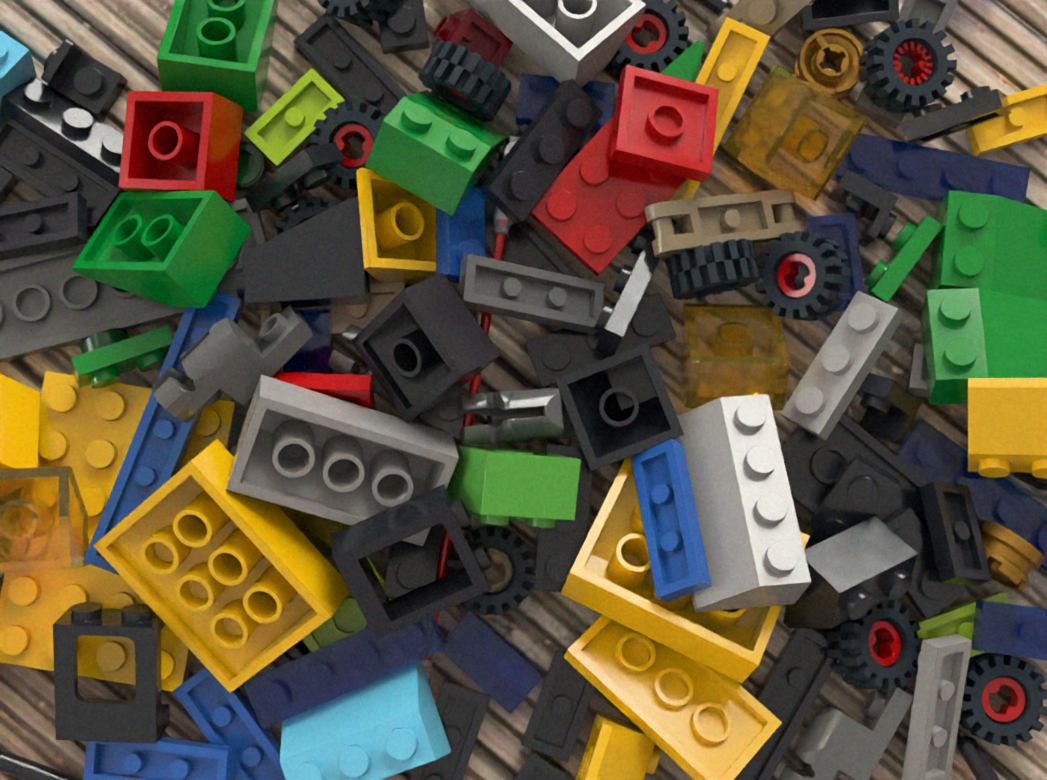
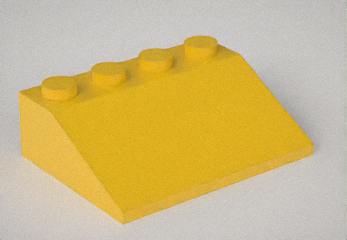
[93,439,350,693]
[560,454,810,683]

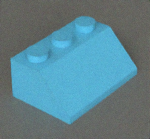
[280,656,452,780]

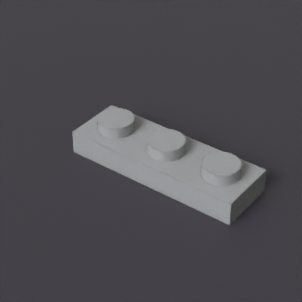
[780,291,905,441]
[901,634,972,780]

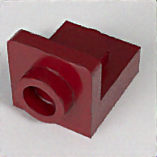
[431,8,513,70]

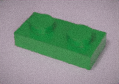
[863,214,943,303]
[71,325,173,389]

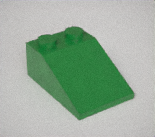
[157,0,279,113]
[365,90,507,216]
[71,190,251,309]
[929,190,1047,301]
[920,288,1047,404]

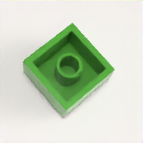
[446,444,581,528]

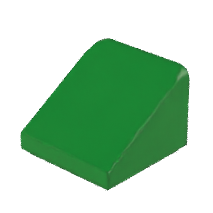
[660,41,705,82]

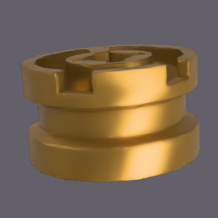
[792,28,865,104]
[979,520,1045,593]

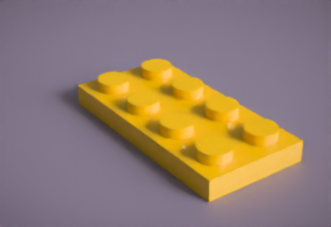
[563,615,782,780]

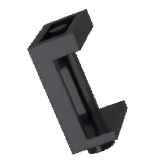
[53,602,170,744]

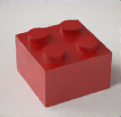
[118,91,244,202]

